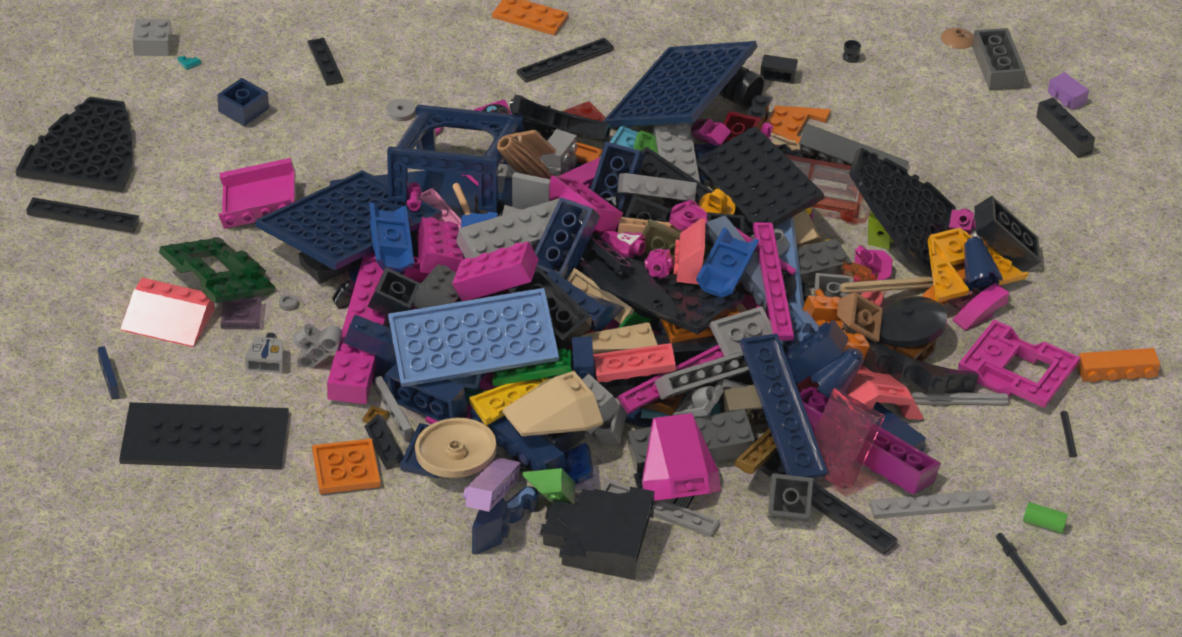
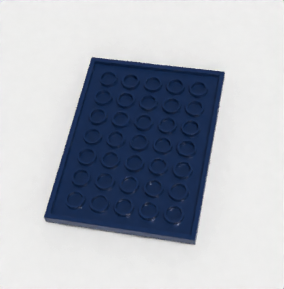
[603,41,758,128]
[255,170,442,270]

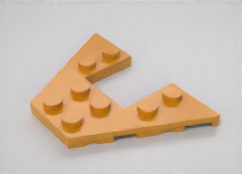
[928,228,1029,302]

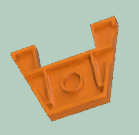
[766,105,831,152]

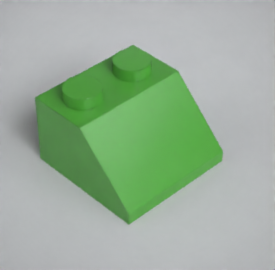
[523,468,575,504]

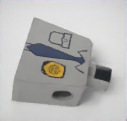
[245,332,283,374]

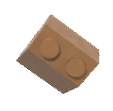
[837,292,883,342]

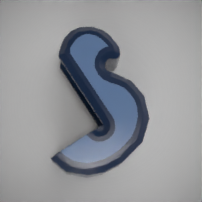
[500,486,538,523]

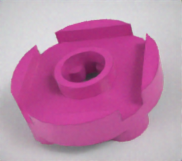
[669,203,708,231]

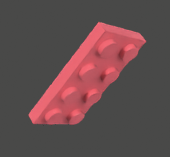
[594,343,676,382]

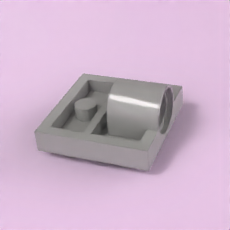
[673,385,724,417]

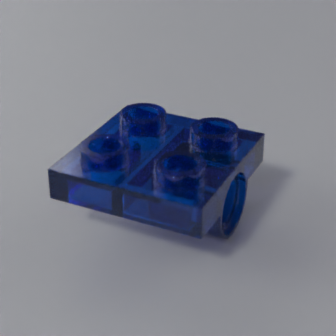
[564,442,594,485]

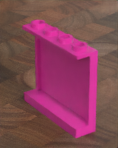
[218,158,296,229]

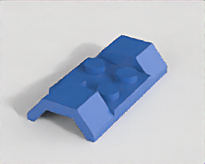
[369,203,414,272]
[696,227,759,298]

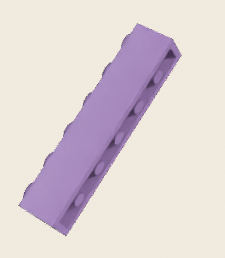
[463,457,521,512]

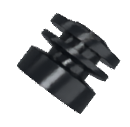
[720,66,765,109]

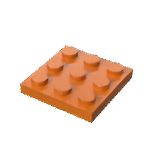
[312,438,380,494]

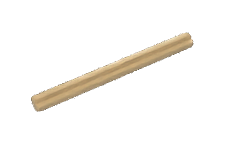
[840,277,933,294]

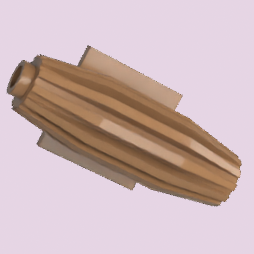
[497,130,556,179]

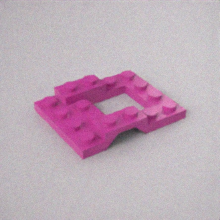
[958,319,1080,408]

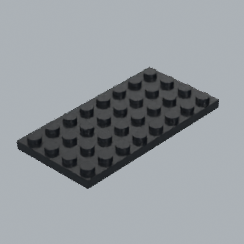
[696,126,825,228]
[580,252,745,335]

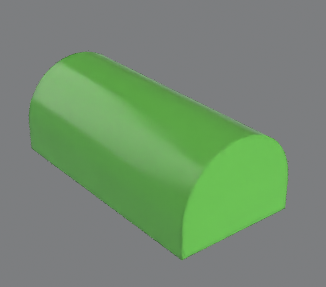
[1023,502,1068,534]

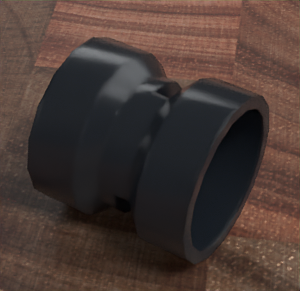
[843,40,861,63]

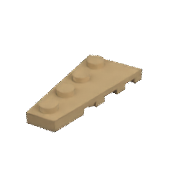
[581,322,657,354]

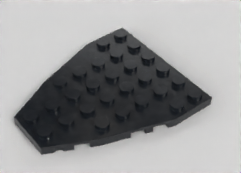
[16,97,133,192]
[849,147,956,278]

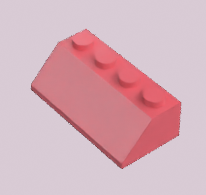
[673,218,705,284]

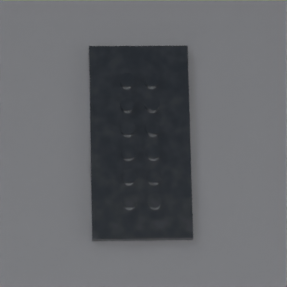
[119,402,289,470]

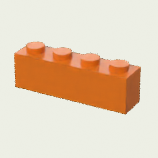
[1077,348,1160,382]

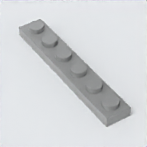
[870,490,993,519]

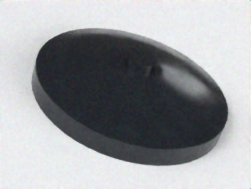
[879,296,948,347]

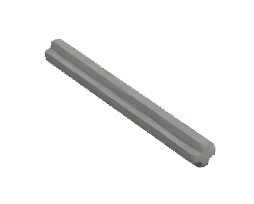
[911,392,1008,405]

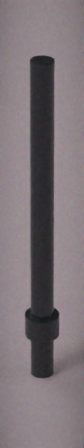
[996,533,1067,626]

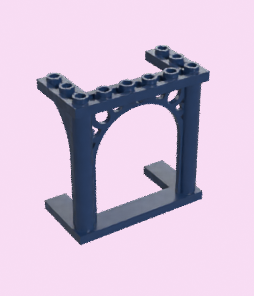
[387,105,523,212]

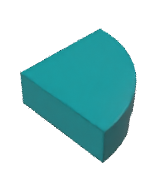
[177,56,202,70]

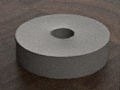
[387,99,415,121]

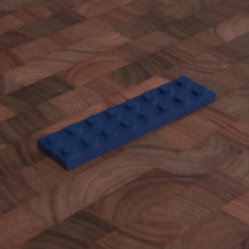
[739,333,828,478]

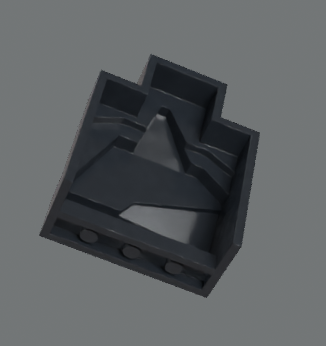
[540,486,655,580]

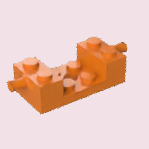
[802,289,870,359]

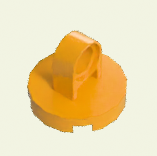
[699,189,735,215]

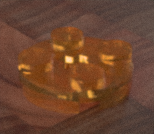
[841,261,879,282]

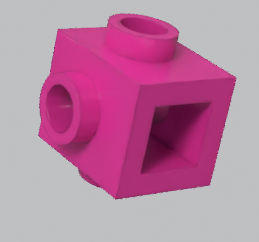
[949,209,976,235]
[645,249,674,278]

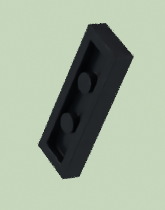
[364,414,404,469]

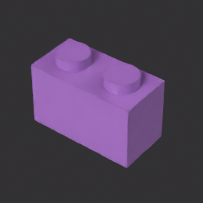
[1048,72,1089,110]

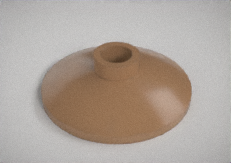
[941,28,974,49]

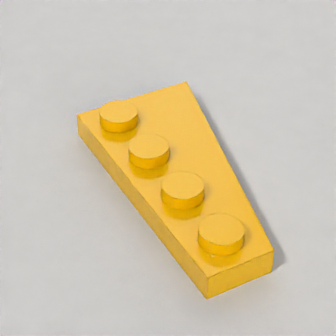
[469,377,548,426]

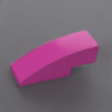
[691,118,731,145]
[952,283,1009,331]

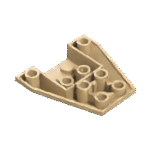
[503,371,603,436]

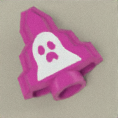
[600,231,646,258]

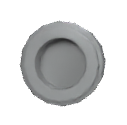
[279,294,298,311]

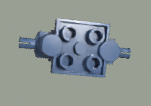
[780,302,819,349]

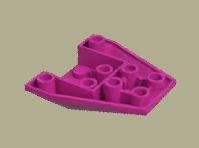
[642,413,721,501]

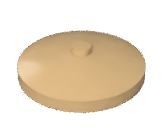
[415,418,496,478]

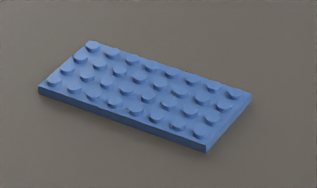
[388,288,559,387]

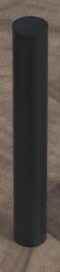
[1060,411,1077,457]

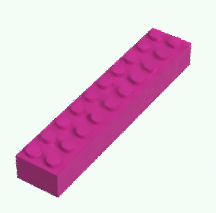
[327,252,400,404]

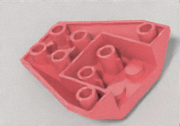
[846,366,923,420]

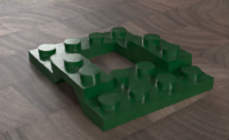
[158,237,276,303]

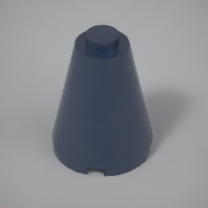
[964,237,1003,291]
[811,348,864,402]

